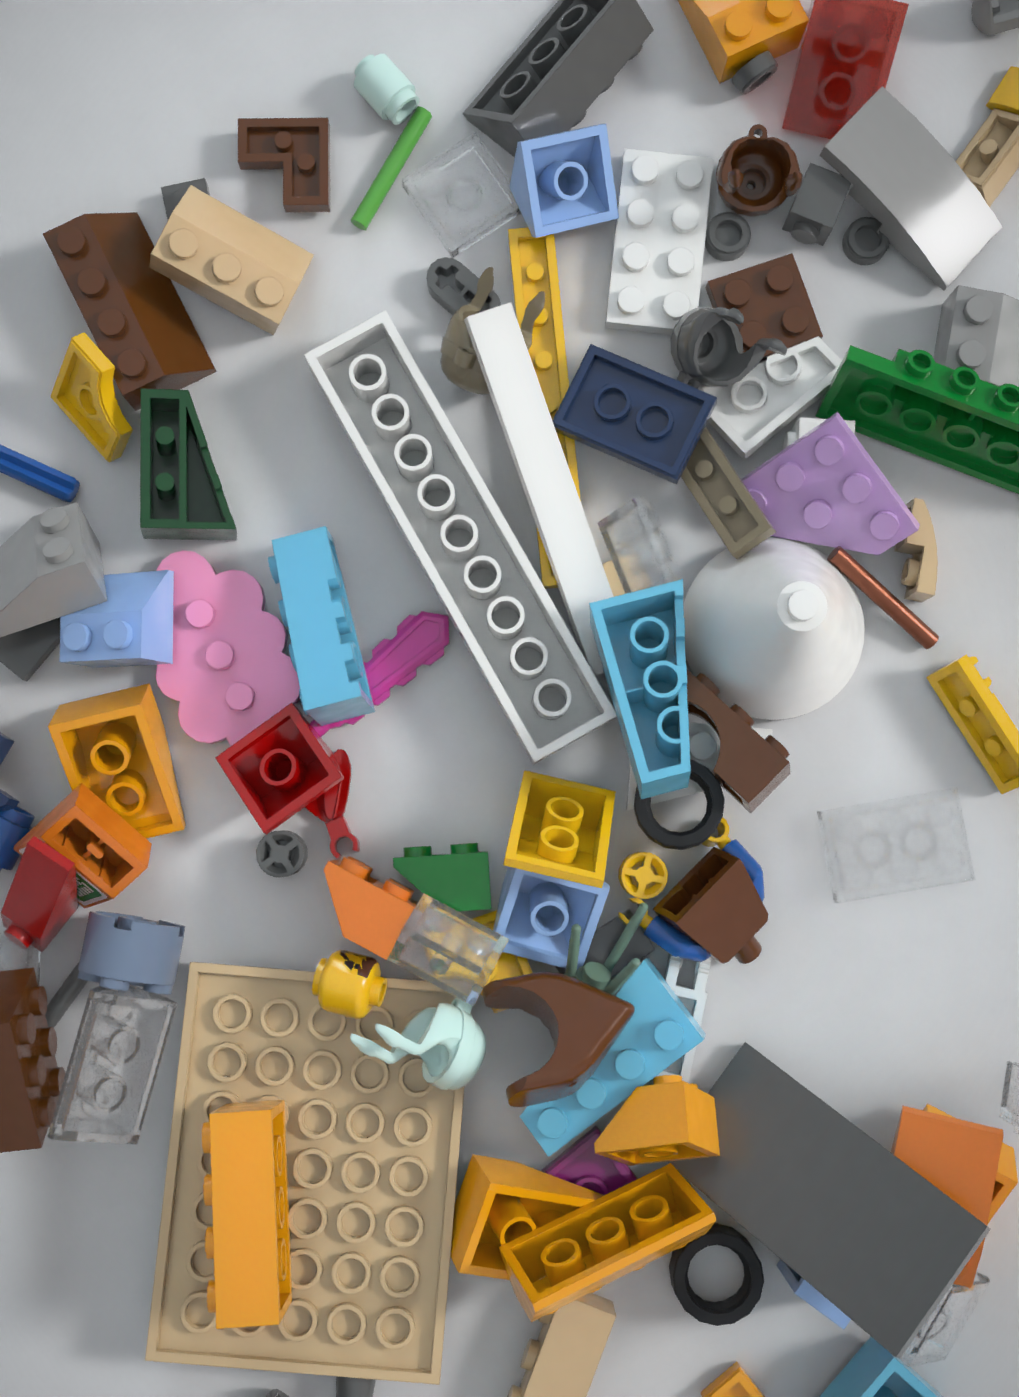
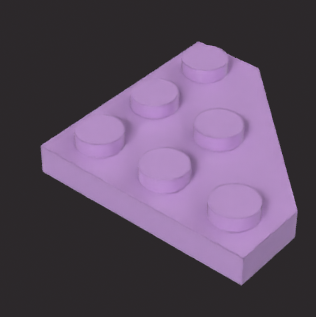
[741,412,920,555]

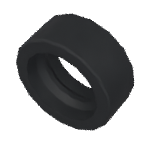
[634,759,725,850]
[669,1223,764,1326]

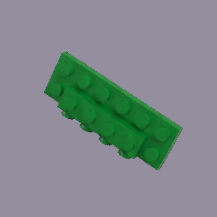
[815,345,1019,494]

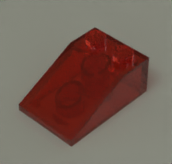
[782,0,909,139]

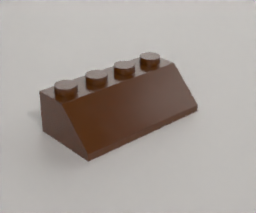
[43,212,217,411]

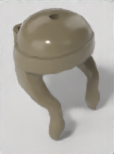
[440,267,545,395]

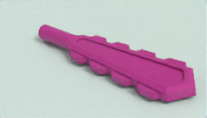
[310,611,450,737]

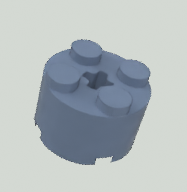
[78,911,186,995]

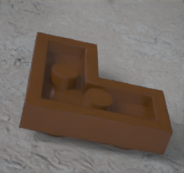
[238,117,330,213]

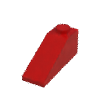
[1,836,78,952]

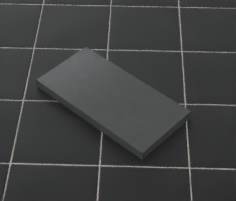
[668,1042,991,1358]

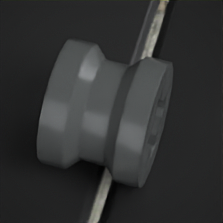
[256,830,308,877]

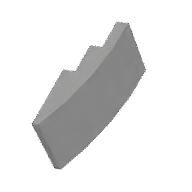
[819,86,1002,291]

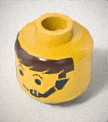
[312,950,387,1019]

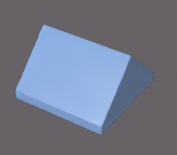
[509,124,619,238]

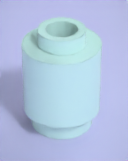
[354,54,419,125]

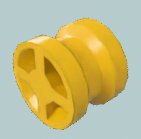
[618,852,668,899]

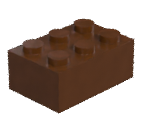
[0,967,67,1153]

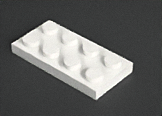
[605,148,714,335]

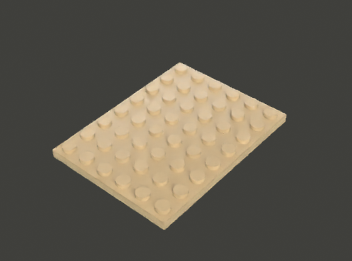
[145,962,473,1385]

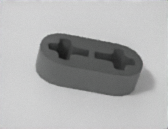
[426,257,501,315]

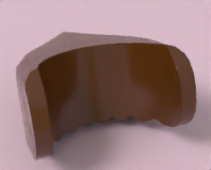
[482,972,635,1107]

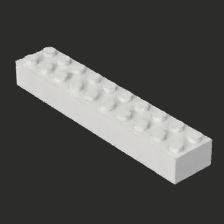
[304,310,617,765]

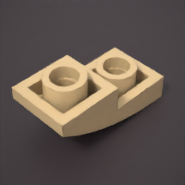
[895,498,938,602]

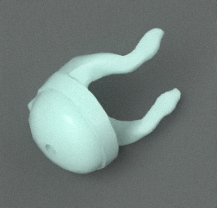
[350,996,486,1090]

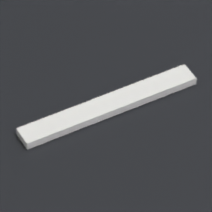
[464,302,614,676]

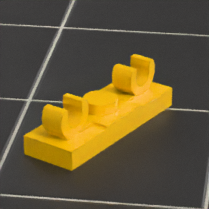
[926,654,1019,794]

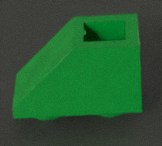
[393,843,492,912]

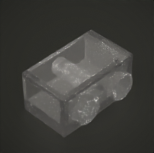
[387,893,509,1007]

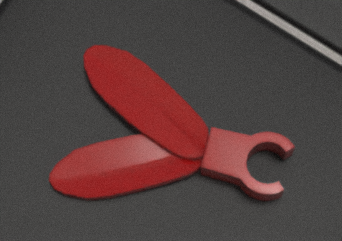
[305,749,360,859]

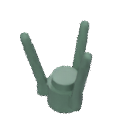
[564,903,649,995]

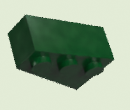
[140,389,237,540]

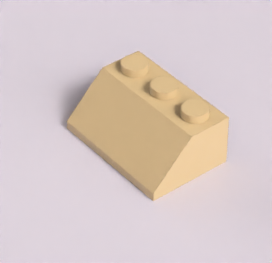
[149,185,314,335]

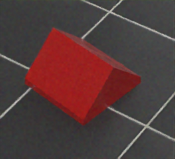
[215,703,344,835]

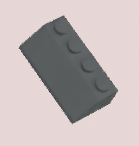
[462,0,654,157]

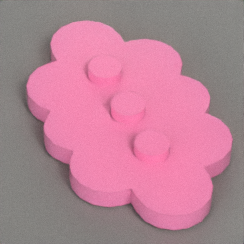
[155,550,300,746]

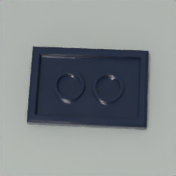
[552,344,717,484]

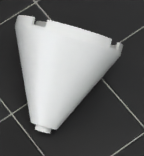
[683,537,865,721]

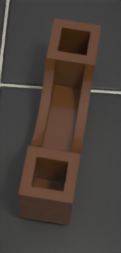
[687,670,790,814]

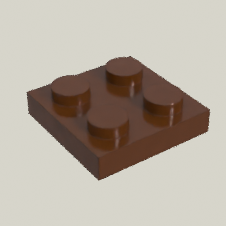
[705,253,823,362]

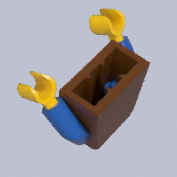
[618,817,769,964]

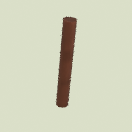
[827,546,939,649]

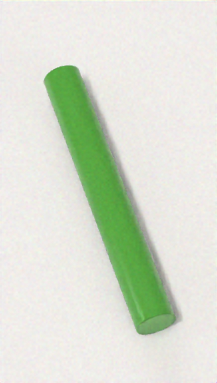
[351,106,432,230]

